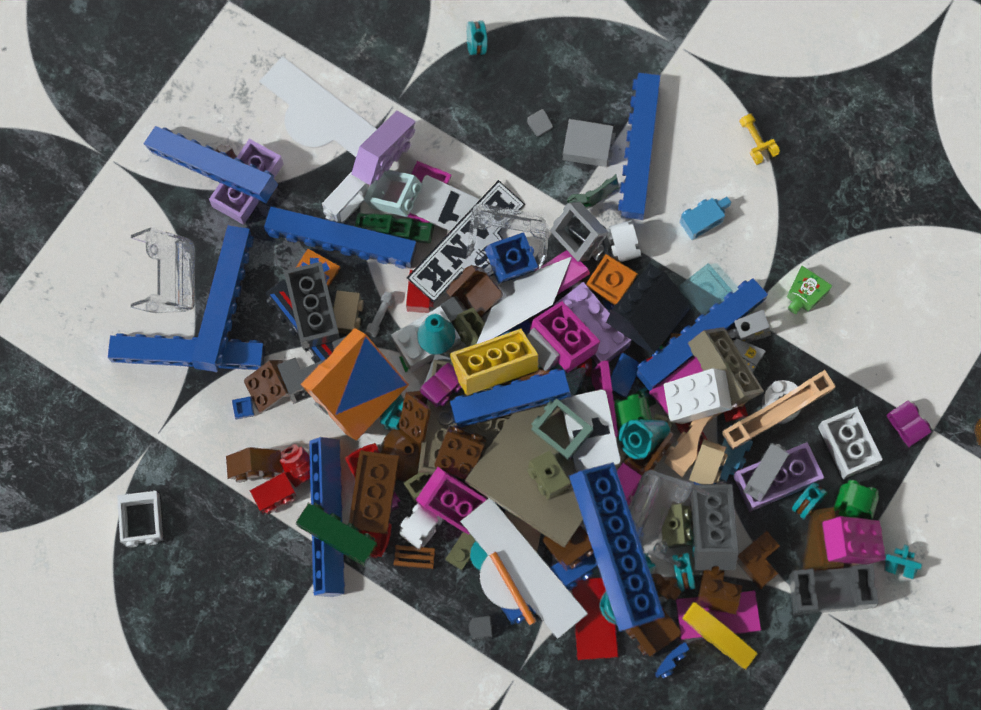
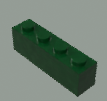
[296,502,377,567]

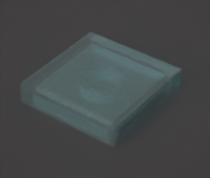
[679,263,733,315]

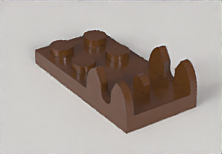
[348,451,400,535]

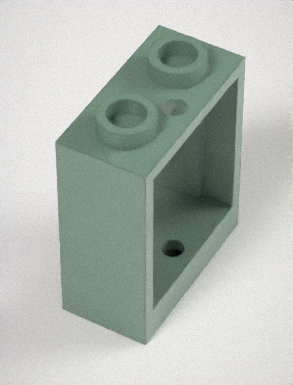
[531,398,594,461]

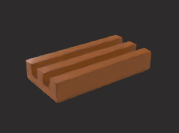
[394,545,435,569]

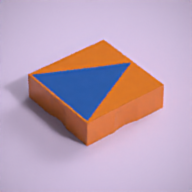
[300,328,409,441]

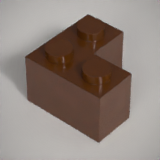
[226,447,283,483]
[737,531,780,590]
[697,566,742,615]

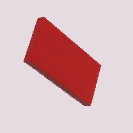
[572,578,618,660]

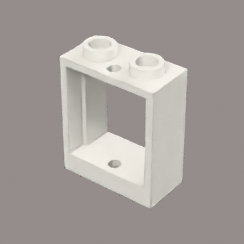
[322,172,368,224]
[117,491,163,547]

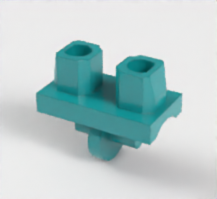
[380,394,404,430]
[884,545,922,579]

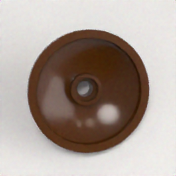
[380,429,422,482]

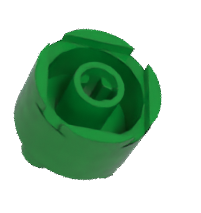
[614,394,652,432]
[834,480,879,520]

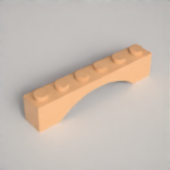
[722,370,835,450]
[664,402,746,477]

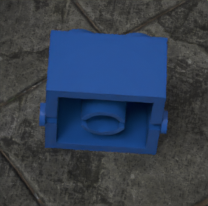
[485,232,538,284]

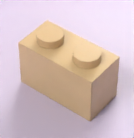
[334,291,363,334]
[689,439,728,485]

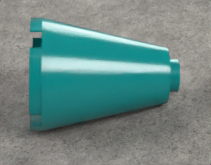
[417,314,456,355]
[619,420,670,459]

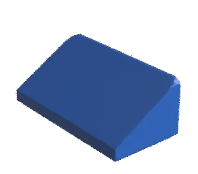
[610,353,640,398]

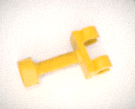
[739,114,780,165]

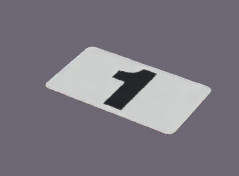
[410,175,480,231]
[562,390,620,472]

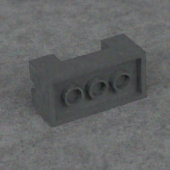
[277,337,345,404]
[690,484,738,570]
[789,564,879,615]

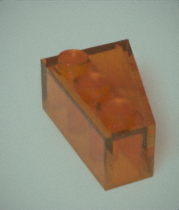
[802,508,844,571]

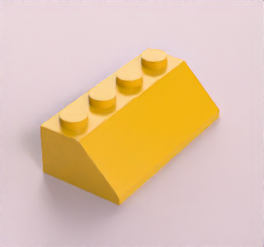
[450,329,538,395]

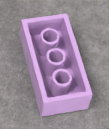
[351,110,416,185]
[209,138,284,225]
[553,282,632,365]
[733,442,824,512]

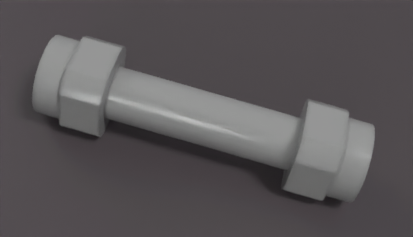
[365,292,395,337]

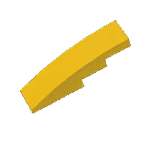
[682,603,757,669]

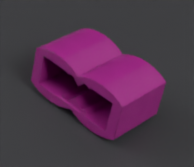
[420,362,463,408]
[887,400,931,447]

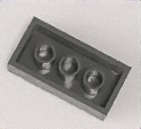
[284,262,340,349]

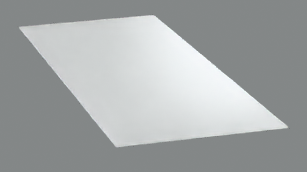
[477,257,571,344]

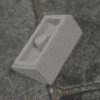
[527,328,559,371]

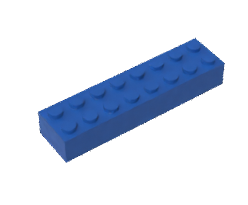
[569,462,665,631]

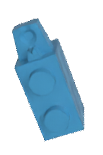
[679,197,731,240]
[719,425,753,483]

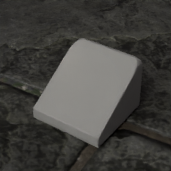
[527,109,553,137]

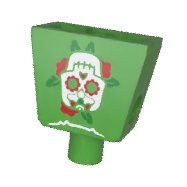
[787,266,832,314]

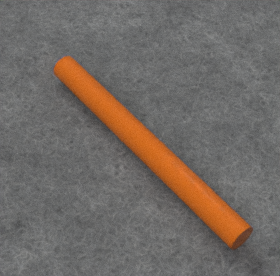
[489,552,536,625]

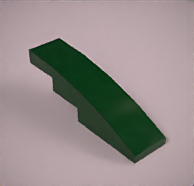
[355,213,434,243]

